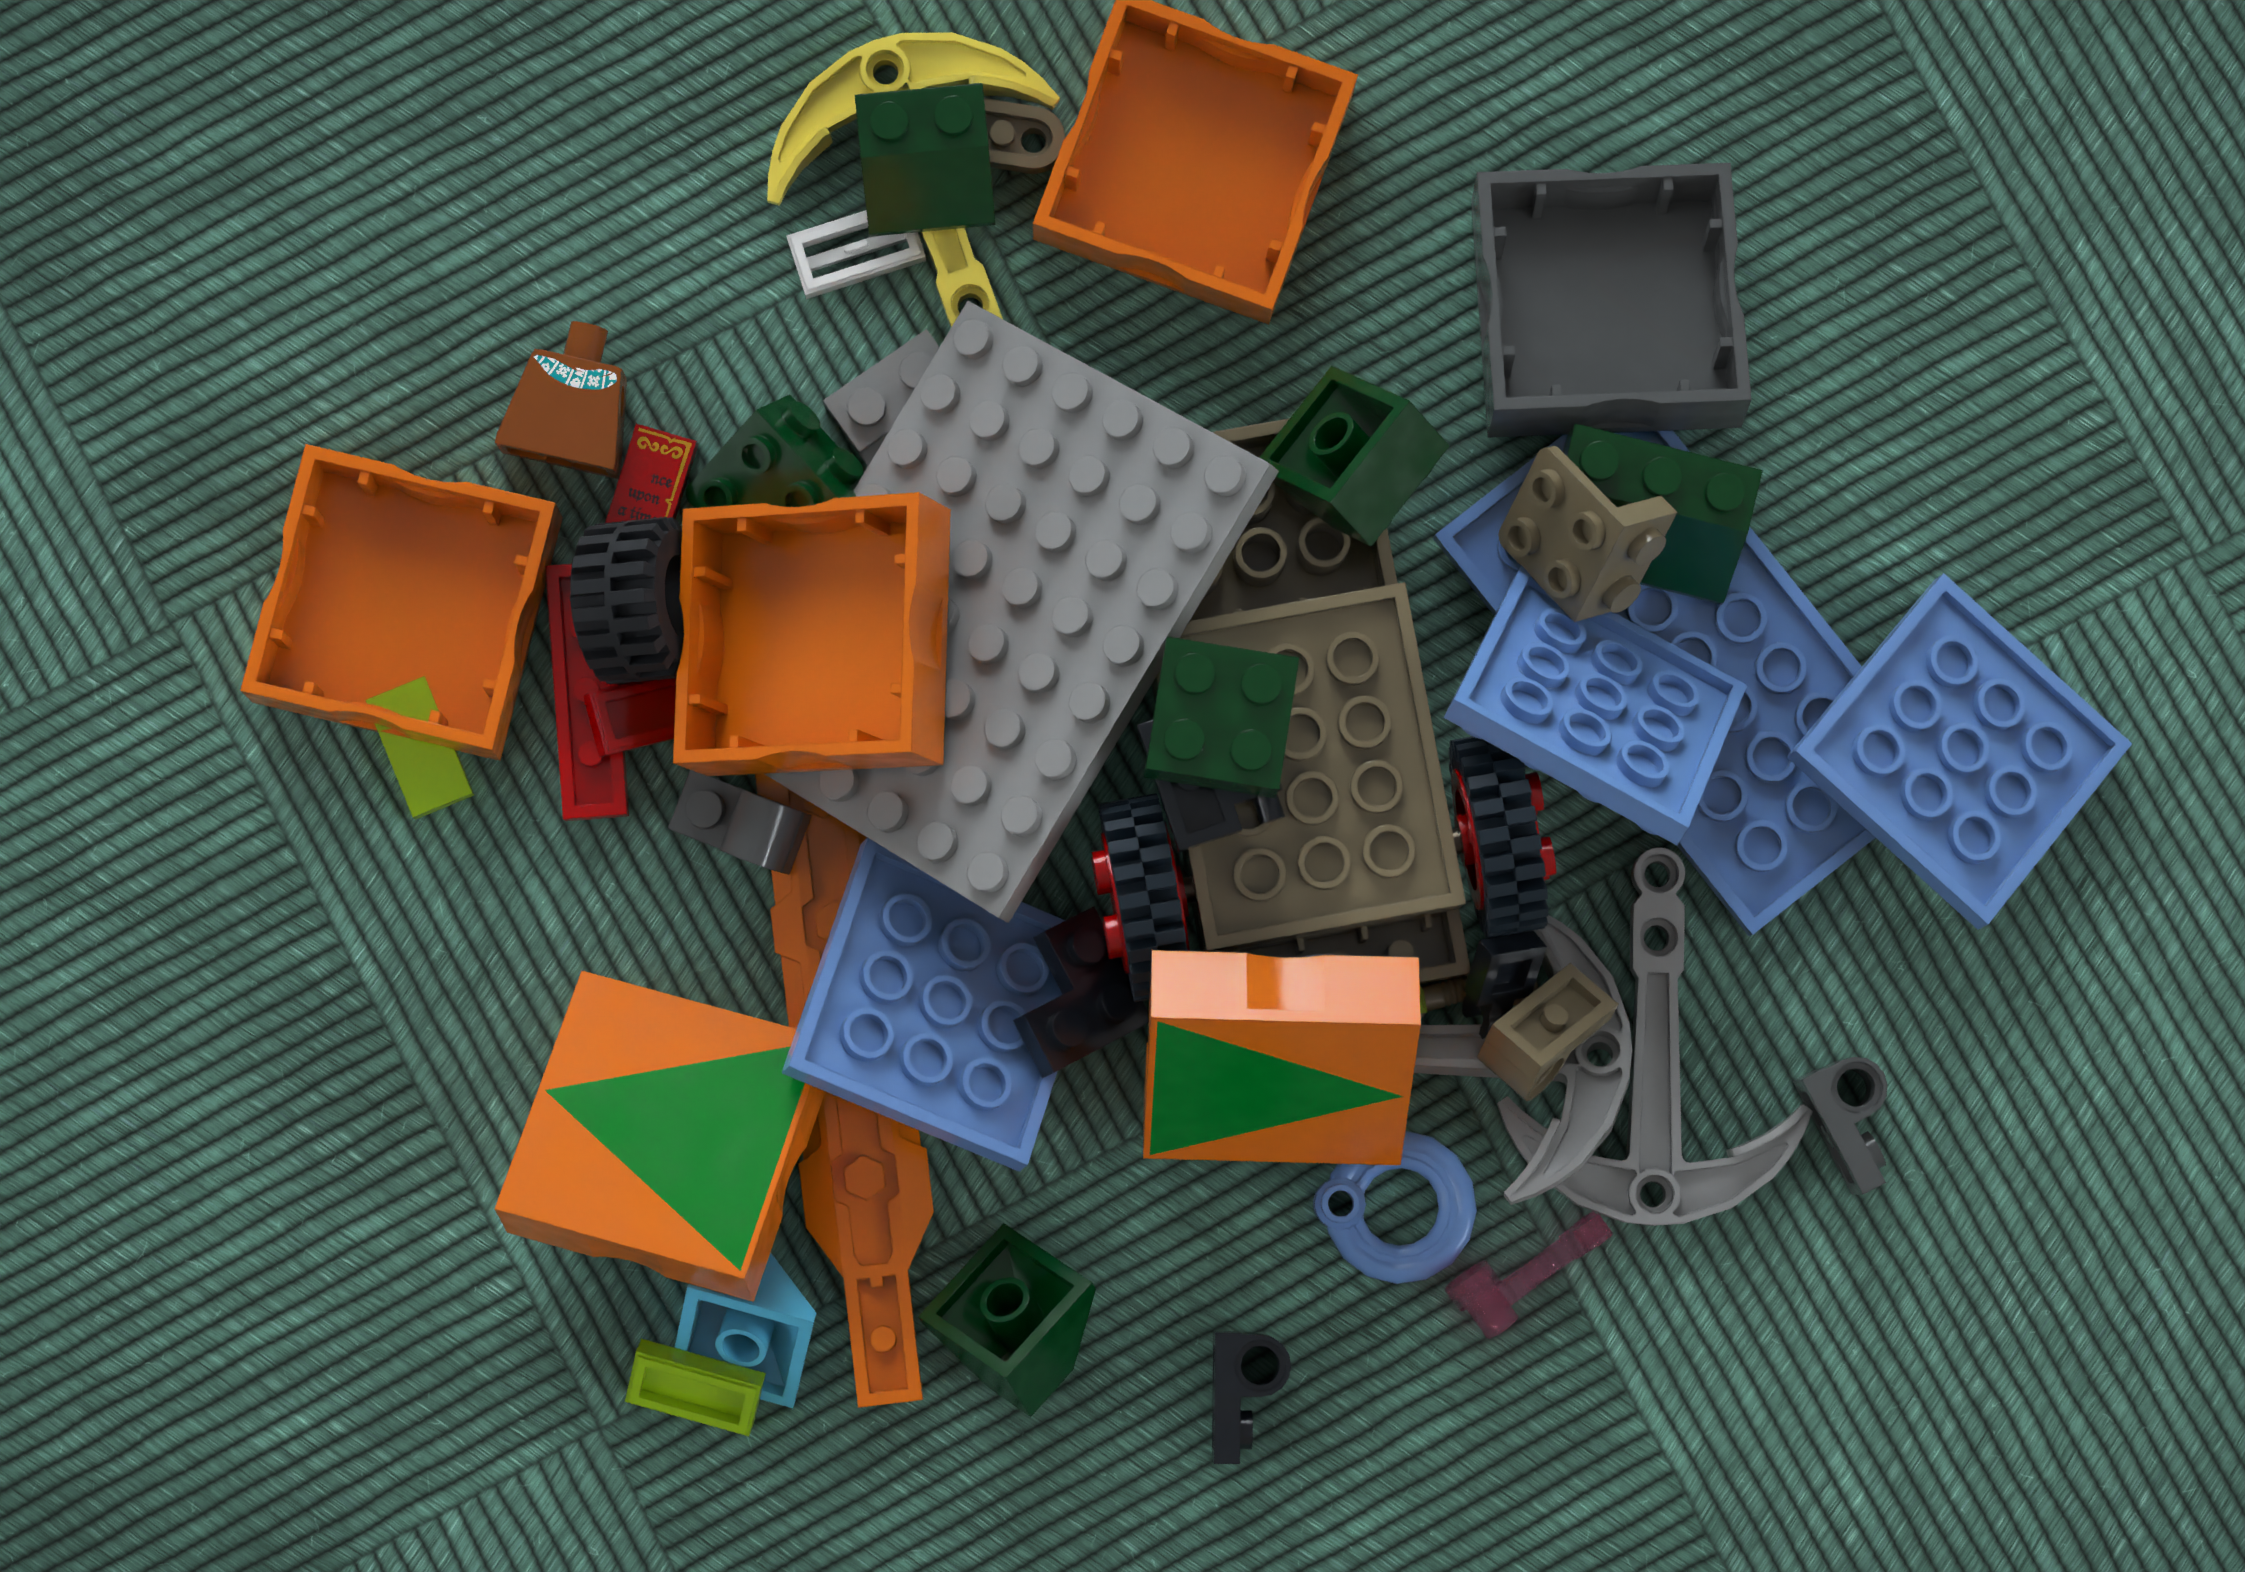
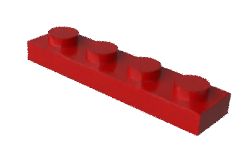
[545,564,629,821]

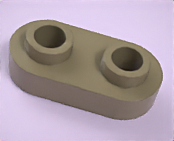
[984,98,1065,174]

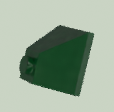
[918,1223,1096,1417]

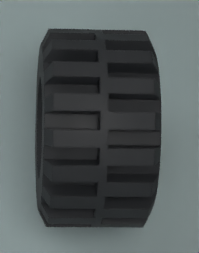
[570,517,684,684]

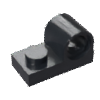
[1212,1331,1291,1464]

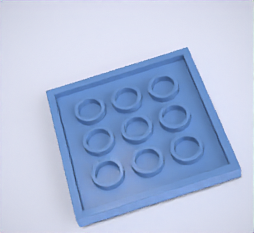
[1443,565,1747,845]
[1787,573,2132,930]
[782,837,1065,1172]

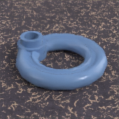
[1313,1131,1477,1284]

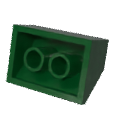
[1563,423,1763,605]

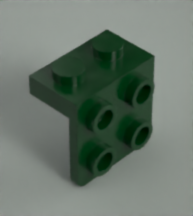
[686,395,863,508]

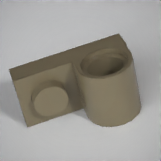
[1477,963,1619,1102]

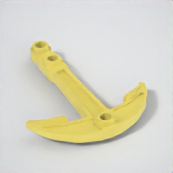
[767,32,1060,327]

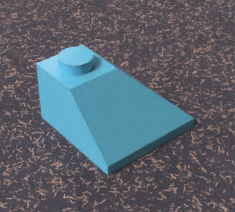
[675,1252,816,1408]

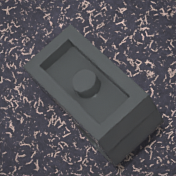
[668,770,812,875]
[1792,1057,1888,1195]

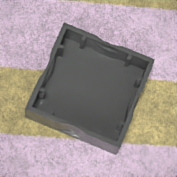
[1471,163,1752,438]

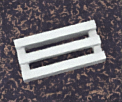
[786,210,926,299]

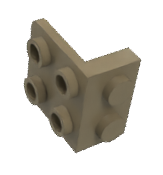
[1498,446,1677,622]

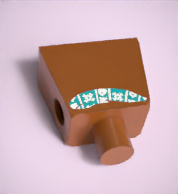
[495,321,627,480]

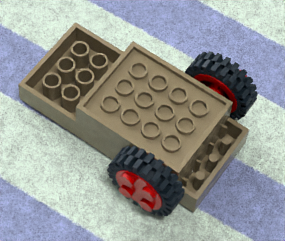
[1091,418,1557,1002]

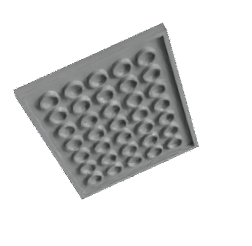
[765,301,1279,923]

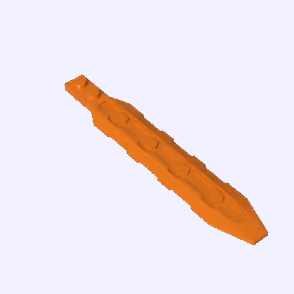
[755,774,934,1408]

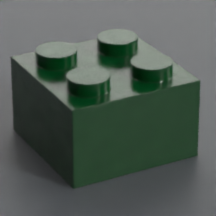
[1144,636,1300,798]

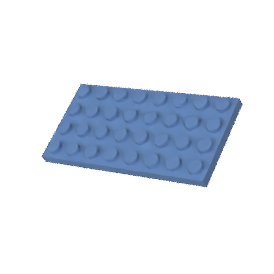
[1433,430,1876,936]

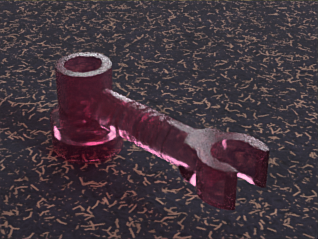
[1445,1211,1613,1339]

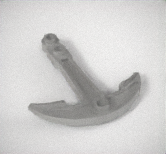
[1497,848,1813,1226]
[1414,915,1632,1205]

